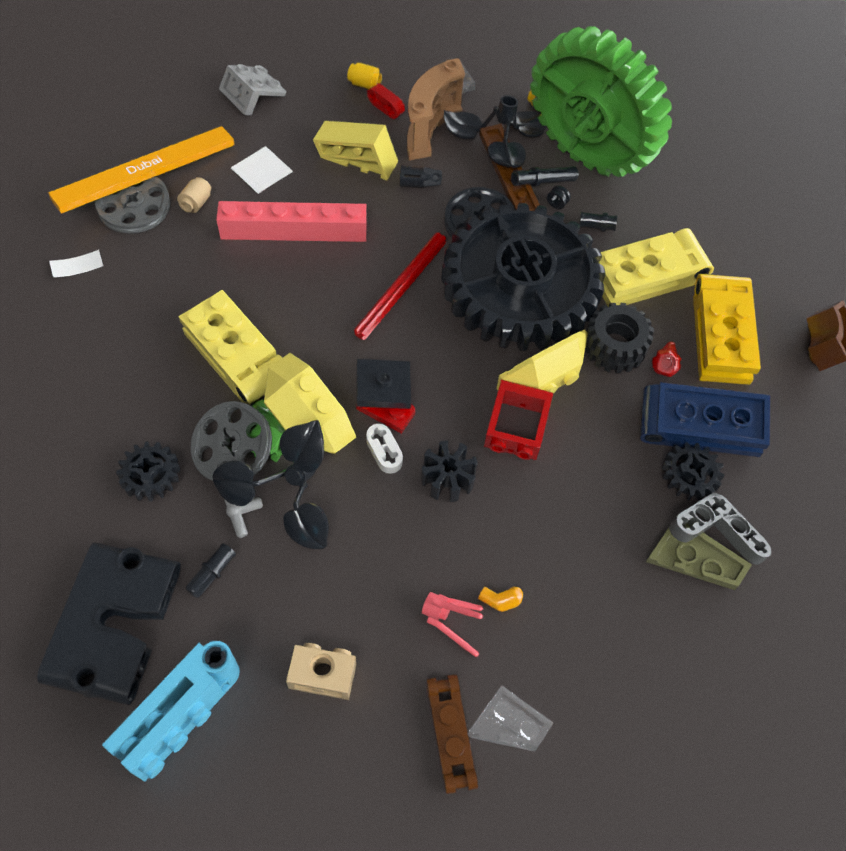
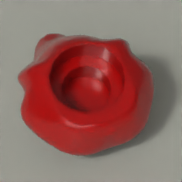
[652,341,681,377]

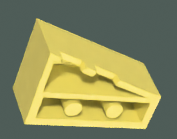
[313,121,398,180]

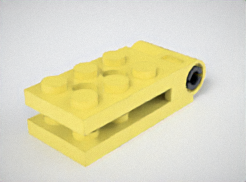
[599,228,714,307]
[178,290,282,405]

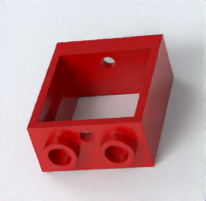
[484,380,553,460]

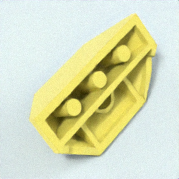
[497,330,588,393]
[264,353,356,454]

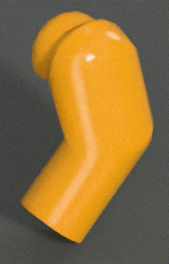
[478,587,523,612]

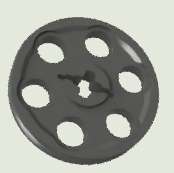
[95,176,171,234]
[191,401,272,481]

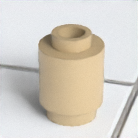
[177,177,211,213]

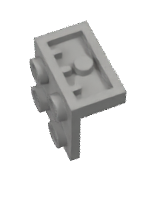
[219,64,286,115]

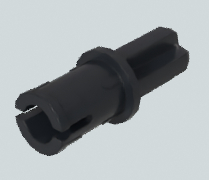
[186,543,236,598]

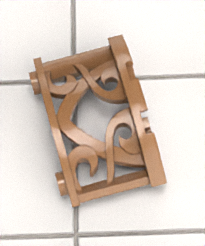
[407,58,465,160]

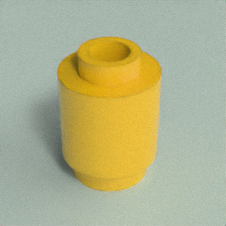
[347,62,382,89]

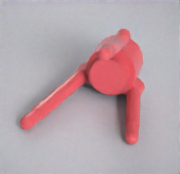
[422,592,483,657]

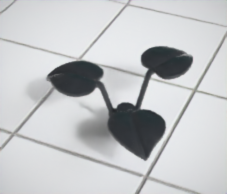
[443,95,546,168]
[212,420,329,549]

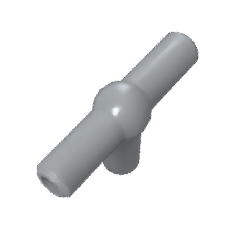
[224,497,263,538]

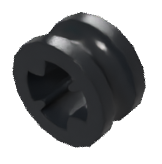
[547,185,571,210]

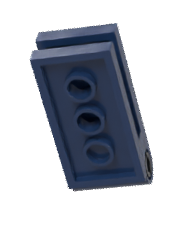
[640,382,770,457]

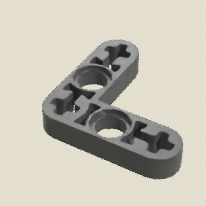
[669,493,771,565]

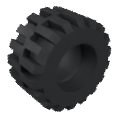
[585,303,654,373]

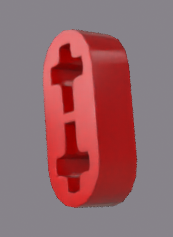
[367,83,405,119]

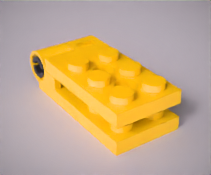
[693,274,761,385]

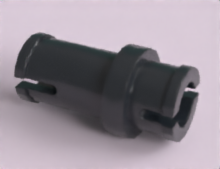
[580,212,617,232]

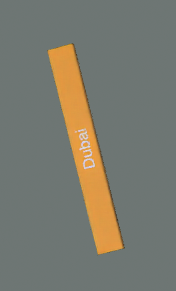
[49,126,234,213]

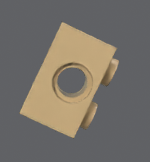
[286,643,356,700]

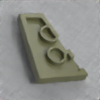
[646,523,752,590]

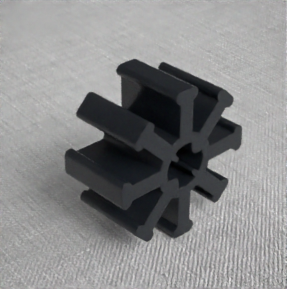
[421,440,478,502]

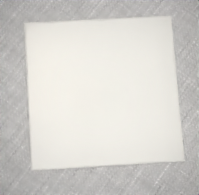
[231,146,293,193]

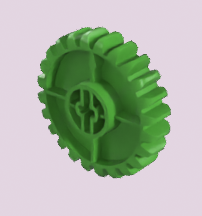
[530,26,672,177]

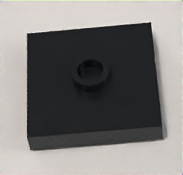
[356,359,411,409]

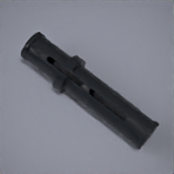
[511,166,578,186]

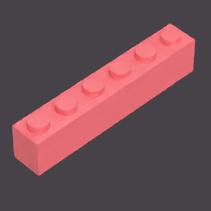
[216,201,367,242]

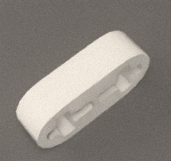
[366,424,403,474]

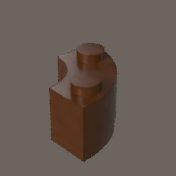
[806,300,846,371]

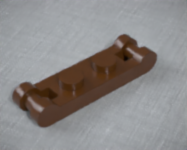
[426,674,478,794]

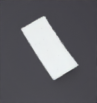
[49,250,103,277]

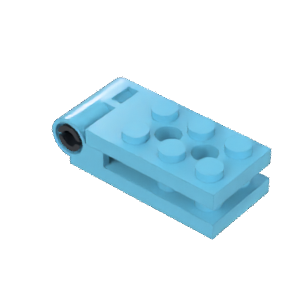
[102,641,240,782]

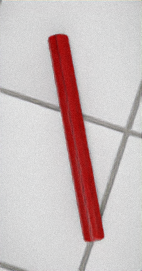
[354,232,446,340]

